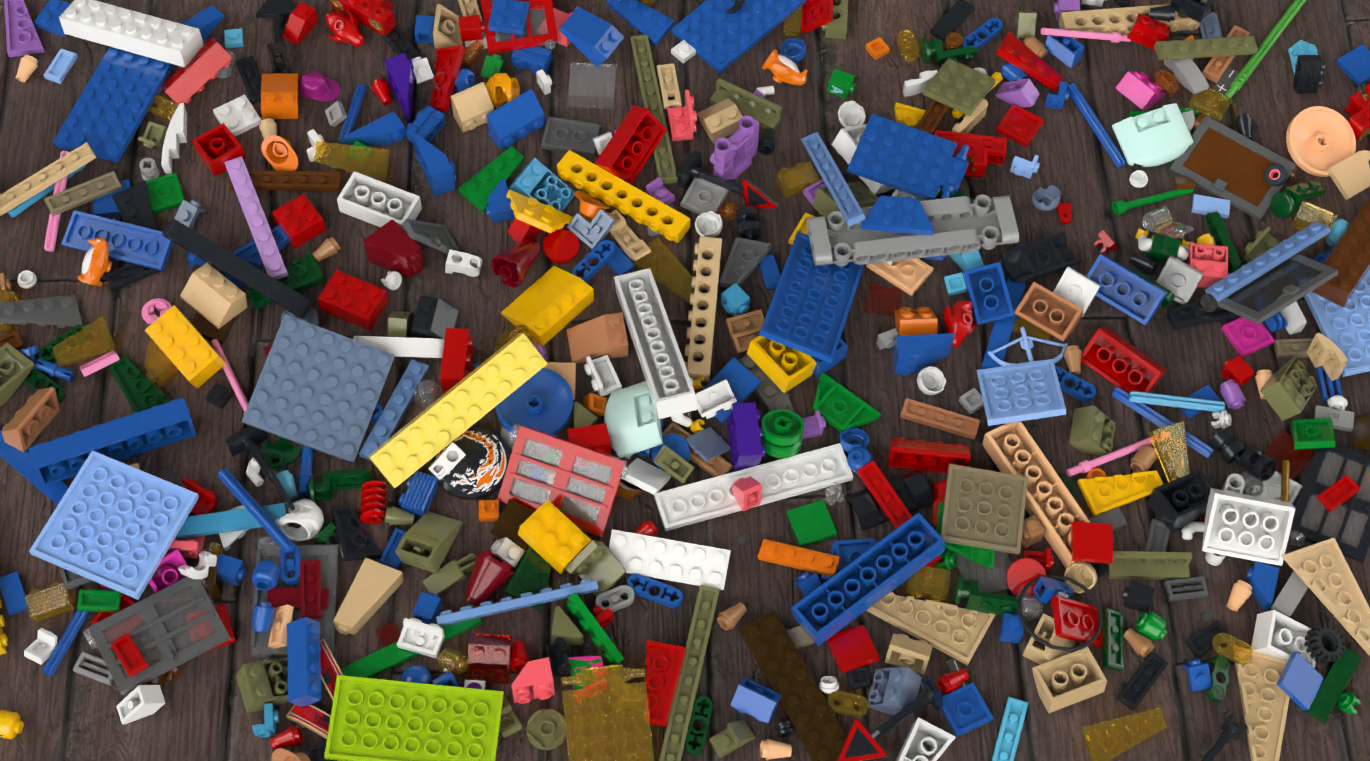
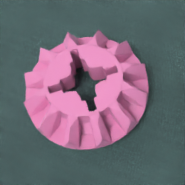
[142,298,172,324]

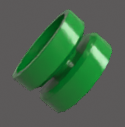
[761,409,804,458]

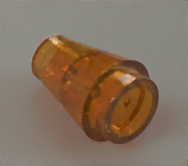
[462,40,484,66]

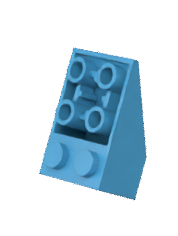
[508,158,575,212]

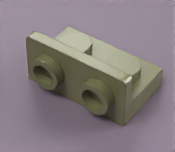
[1243,226,1281,262]

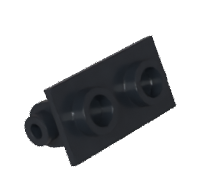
[545,637,571,680]

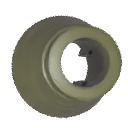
[385,506,415,525]

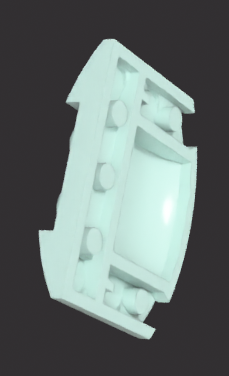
[1112,103,1194,167]
[604,381,663,458]

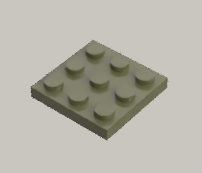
[923,58,996,116]

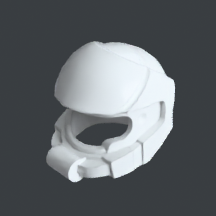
[275,499,324,541]

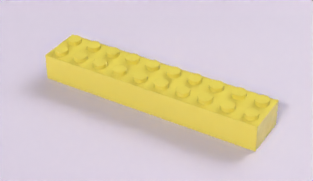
[368,333,547,488]

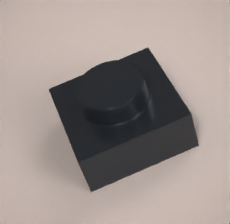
[205,383,233,409]

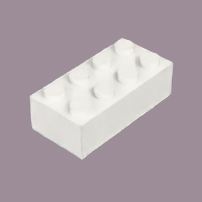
[337,171,422,232]

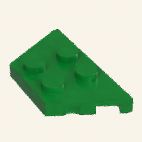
[812,372,881,433]

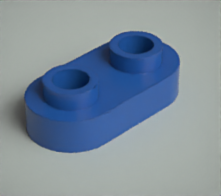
[279,545,301,585]

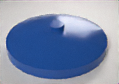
[495,368,573,440]

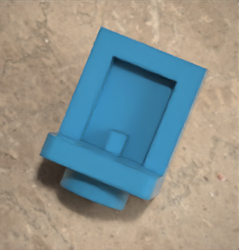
[252,703,279,738]

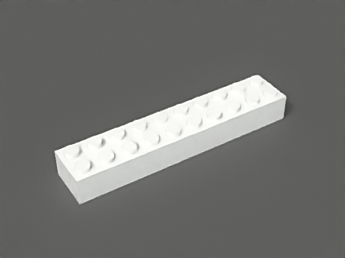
[614,268,697,419]

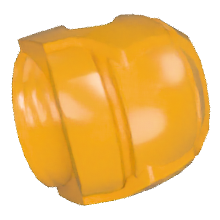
[485,73,520,108]

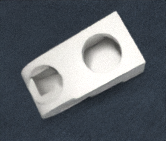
[445,249,483,277]
[428,441,466,480]

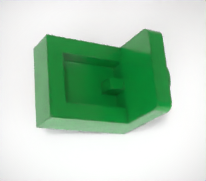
[480,54,507,79]

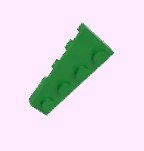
[458,146,524,214]
[565,592,624,666]

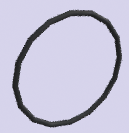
[1018,574,1102,652]

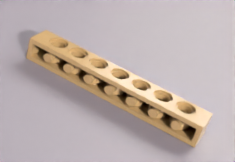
[1059,4,1200,39]
[684,237,722,382]

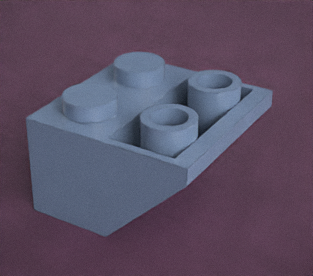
[866,666,922,715]

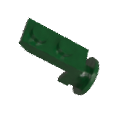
[919,37,979,65]
[1270,180,1326,219]
[309,468,372,504]
[953,575,1018,615]

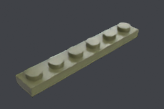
[1154,36,1258,60]

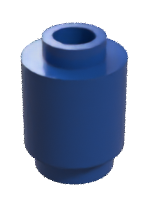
[1001,62,1028,82]
[251,601,275,632]

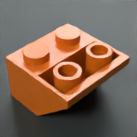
[894,307,938,336]

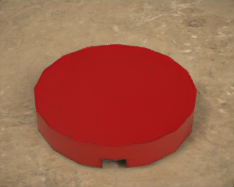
[543,229,580,264]
[1006,558,1046,598]

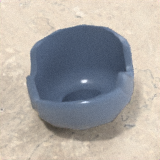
[1031,185,1061,211]

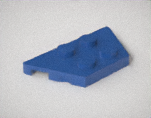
[861,196,934,235]
[820,538,877,582]

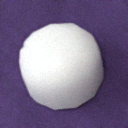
[838,101,866,128]
[695,211,723,238]
[917,366,946,395]

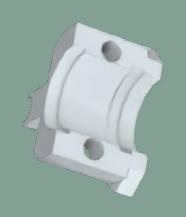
[178,551,217,579]

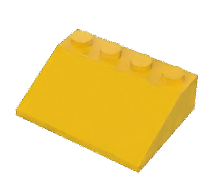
[501,266,594,346]

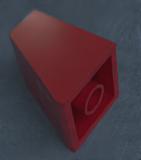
[363,219,424,278]

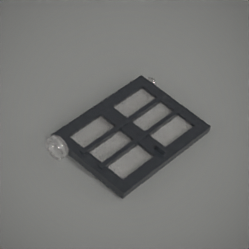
[1287,440,1370,563]

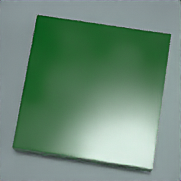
[146,172,185,214]
[1292,418,1335,449]
[786,500,837,548]

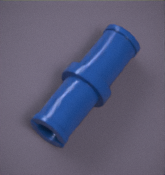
[35,358,76,383]

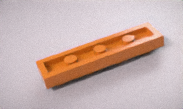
[758,539,840,577]

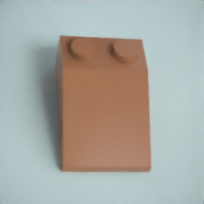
[567,312,629,363]

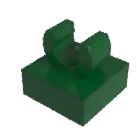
[312,522,337,547]

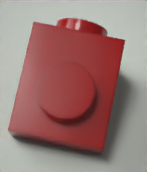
[1023,548,1054,574]

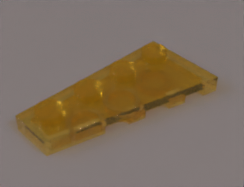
[314,141,389,183]
[629,238,703,302]
[1081,707,1167,761]

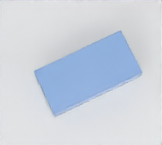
[44,49,78,84]
[1191,194,1230,219]

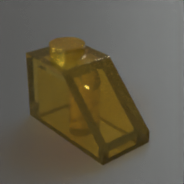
[144,340,178,387]

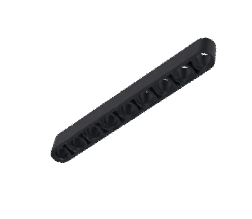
[162,218,313,319]

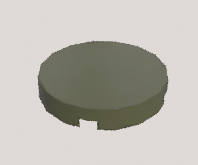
[526,709,568,751]

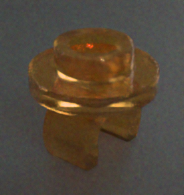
[946,32,963,49]
[718,202,738,220]

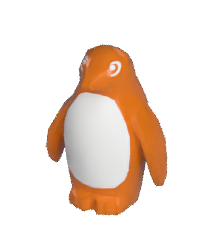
[762,49,808,86]
[78,237,112,286]

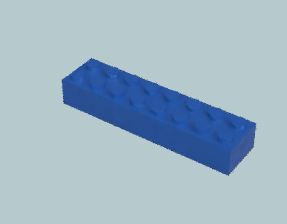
[28,398,196,487]
[791,513,945,646]

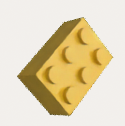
[747,336,817,393]
[518,500,591,575]

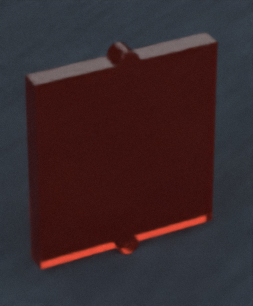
[865,284,902,317]

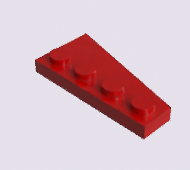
[996,31,1063,91]
[431,45,466,112]
[645,640,687,727]

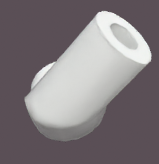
[246,457,264,487]
[1181,522,1205,540]

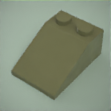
[812,181,879,224]
[0,343,35,407]

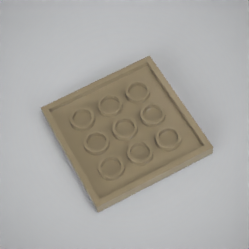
[940,464,1028,555]

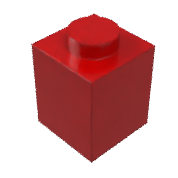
[458,15,485,42]

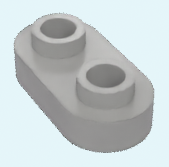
[595,585,634,612]

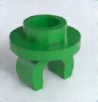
[936,550,957,570]
[1338,692,1361,714]

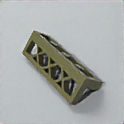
[710,78,782,130]
[1107,551,1192,580]

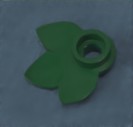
[261,437,300,471]

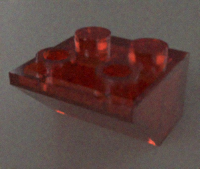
[468,634,512,684]

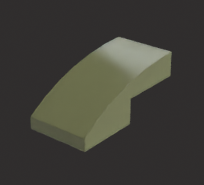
[499,695,522,738]

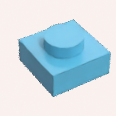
[224,28,244,48]
[944,272,967,296]

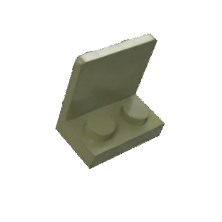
[566,540,626,597]

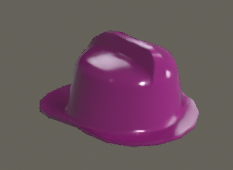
[298,72,341,102]

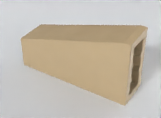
[333,558,404,635]

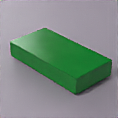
[77,589,122,612]

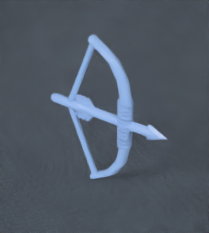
[988,327,1068,366]

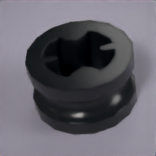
[774,721,795,738]

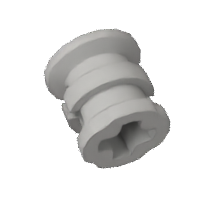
[139,158,160,181]

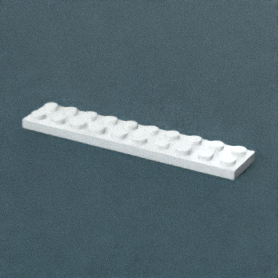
[654,443,853,531]

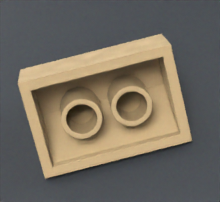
[180,263,247,329]
[1032,647,1107,713]

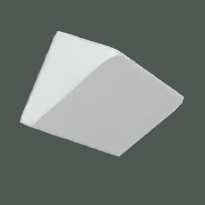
[1280,294,1307,334]

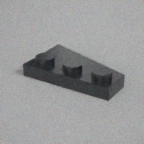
[331,506,383,561]

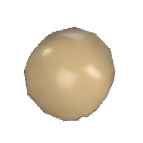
[1064,562,1098,594]

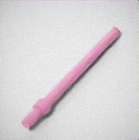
[1041,28,1131,43]
[211,339,249,414]
[1066,431,1170,477]

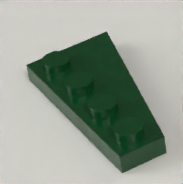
[247,250,325,310]
[108,357,170,412]
[505,546,551,612]

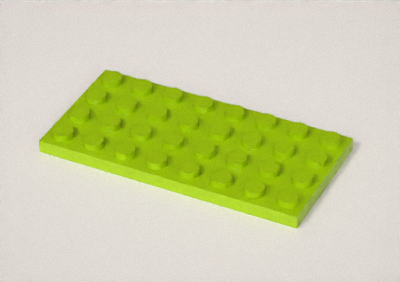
[324,675,504,761]

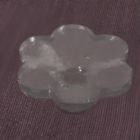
[824,482,844,506]

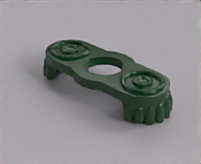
[1206,655,1229,703]

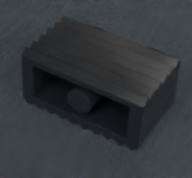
[1292,55,1325,94]

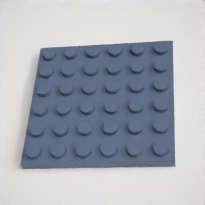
[242,314,395,464]

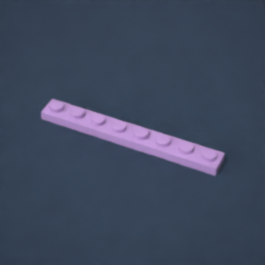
[224,156,288,280]

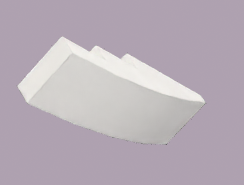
[161,103,187,174]

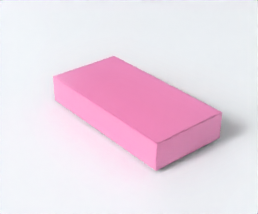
[79,350,120,377]

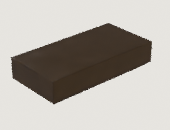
[206,566,224,601]

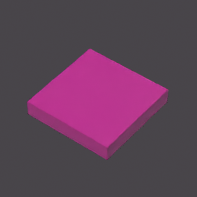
[1221,317,1275,358]

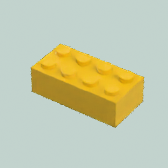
[145,305,227,389]

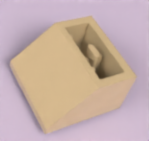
[1022,613,1076,665]

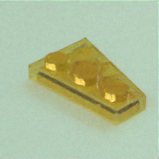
[52,315,116,367]
[1148,421,1190,482]

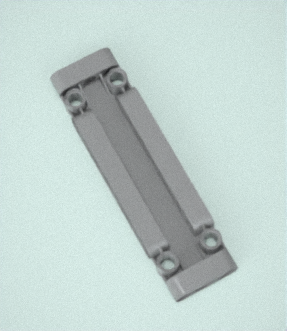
[807,195,1019,266]

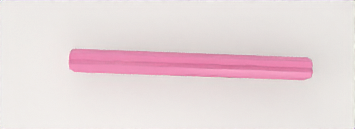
[44,151,70,252]

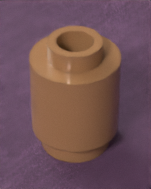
[1022,36,1048,59]
[1130,445,1158,473]

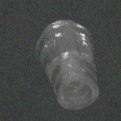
[1241,472,1263,496]

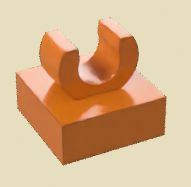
[479,500,499,522]

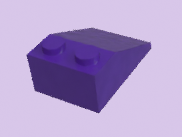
[385,53,416,121]

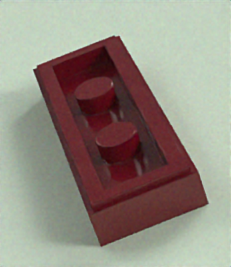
[300,559,322,620]
[267,588,330,610]

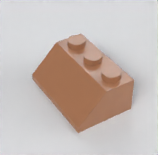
[1014,282,1083,342]
[2,387,60,452]

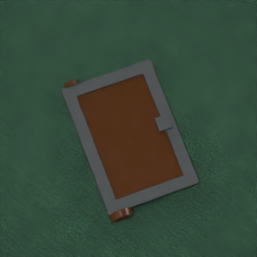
[1169,113,1297,220]

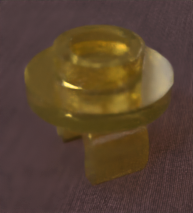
[202,542,224,560]

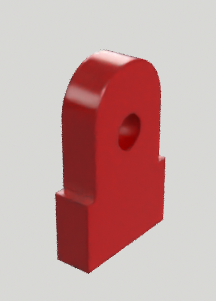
[1056,203,1072,225]

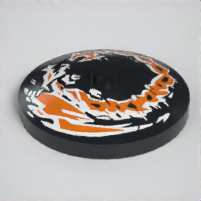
[432,426,510,500]

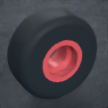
[1264,164,1288,186]

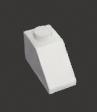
[116,685,165,724]

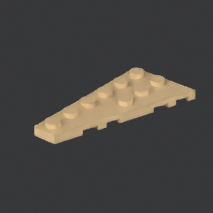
[1282,538,1370,656]
[866,592,996,666]
[1233,646,1290,761]

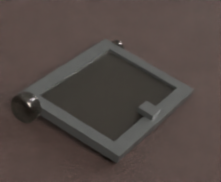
[1201,254,1338,324]

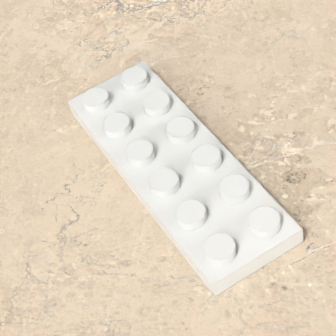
[609,529,731,590]

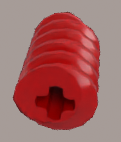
[360,480,387,525]

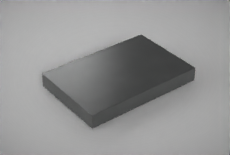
[541,116,601,157]

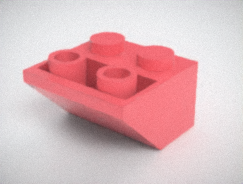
[1187,243,1228,288]
[511,657,555,704]

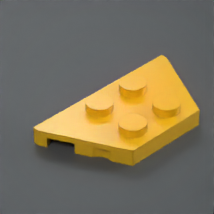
[506,189,574,233]

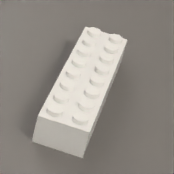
[59,0,204,67]

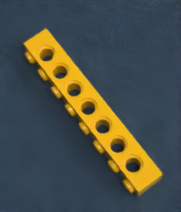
[557,150,690,243]

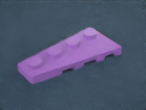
[4,0,45,57]

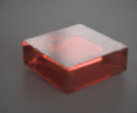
[375,622,400,648]

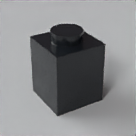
[1122,581,1155,613]

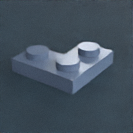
[567,209,617,250]

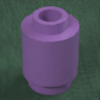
[1220,380,1246,409]

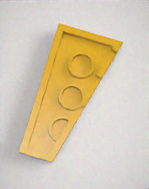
[1077,470,1163,516]

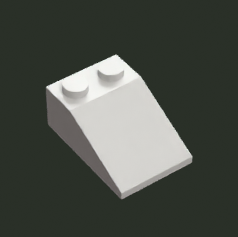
[1251,610,1316,669]

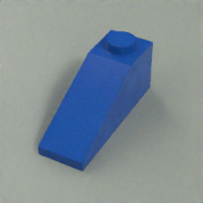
[346,112,406,148]

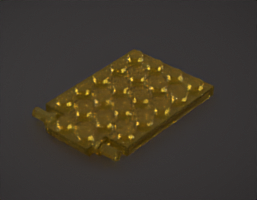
[561,664,654,761]

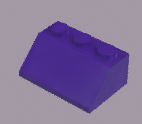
[727,403,765,472]

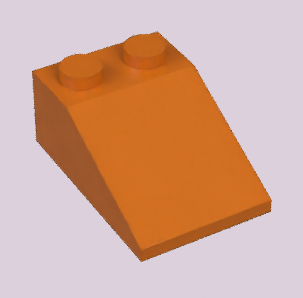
[261,73,298,119]

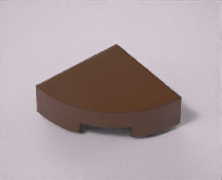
[1174,175,1195,190]

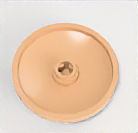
[1286,106,1356,177]

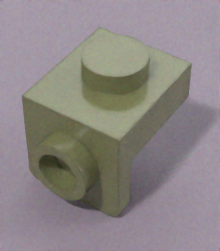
[138,121,168,149]

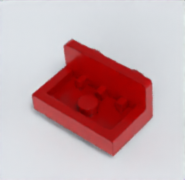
[1127,13,1170,50]
[182,477,218,516]

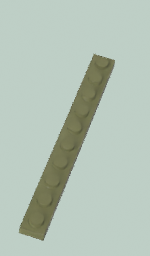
[630,34,678,184]
[659,585,720,761]

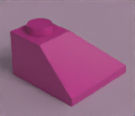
[149,548,188,604]

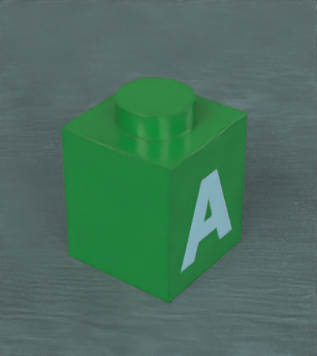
[827,69,856,99]

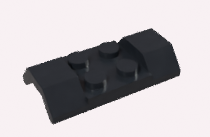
[1001,232,1083,283]
[846,470,934,531]

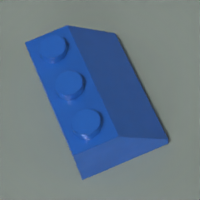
[486,89,545,150]

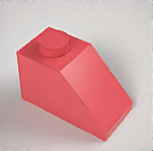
[732,476,762,511]

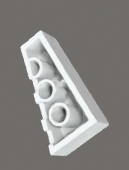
[896,717,956,761]

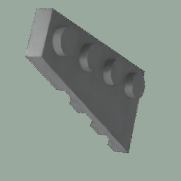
[0,295,82,328]
[737,355,794,412]

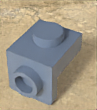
[174,199,206,229]

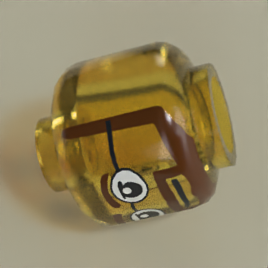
[437,647,469,677]

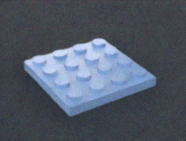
[977,359,1066,426]

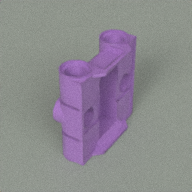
[710,115,759,181]

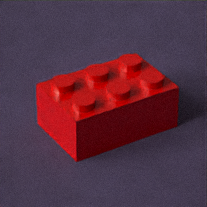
[318,269,389,331]
[440,328,475,394]

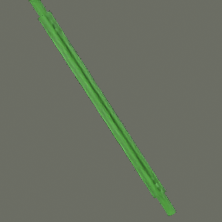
[1224,0,1306,101]

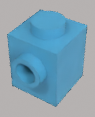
[721,283,750,317]

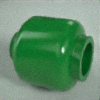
[1136,611,1167,641]

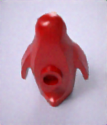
[326,10,365,47]
[943,301,977,347]

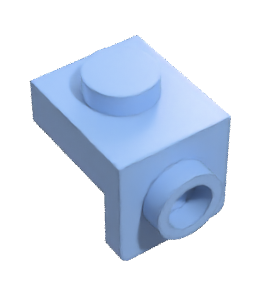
[1010,155,1040,179]

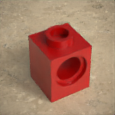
[1221,356,1255,388]

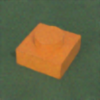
[865,37,890,60]

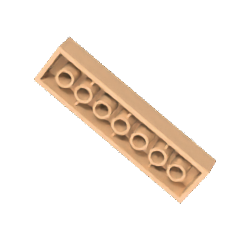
[982,421,1090,569]

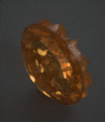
[1154,70,1179,93]

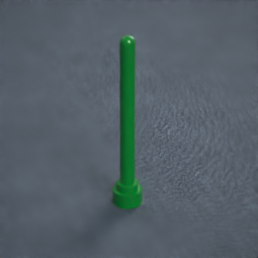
[1112,189,1194,216]

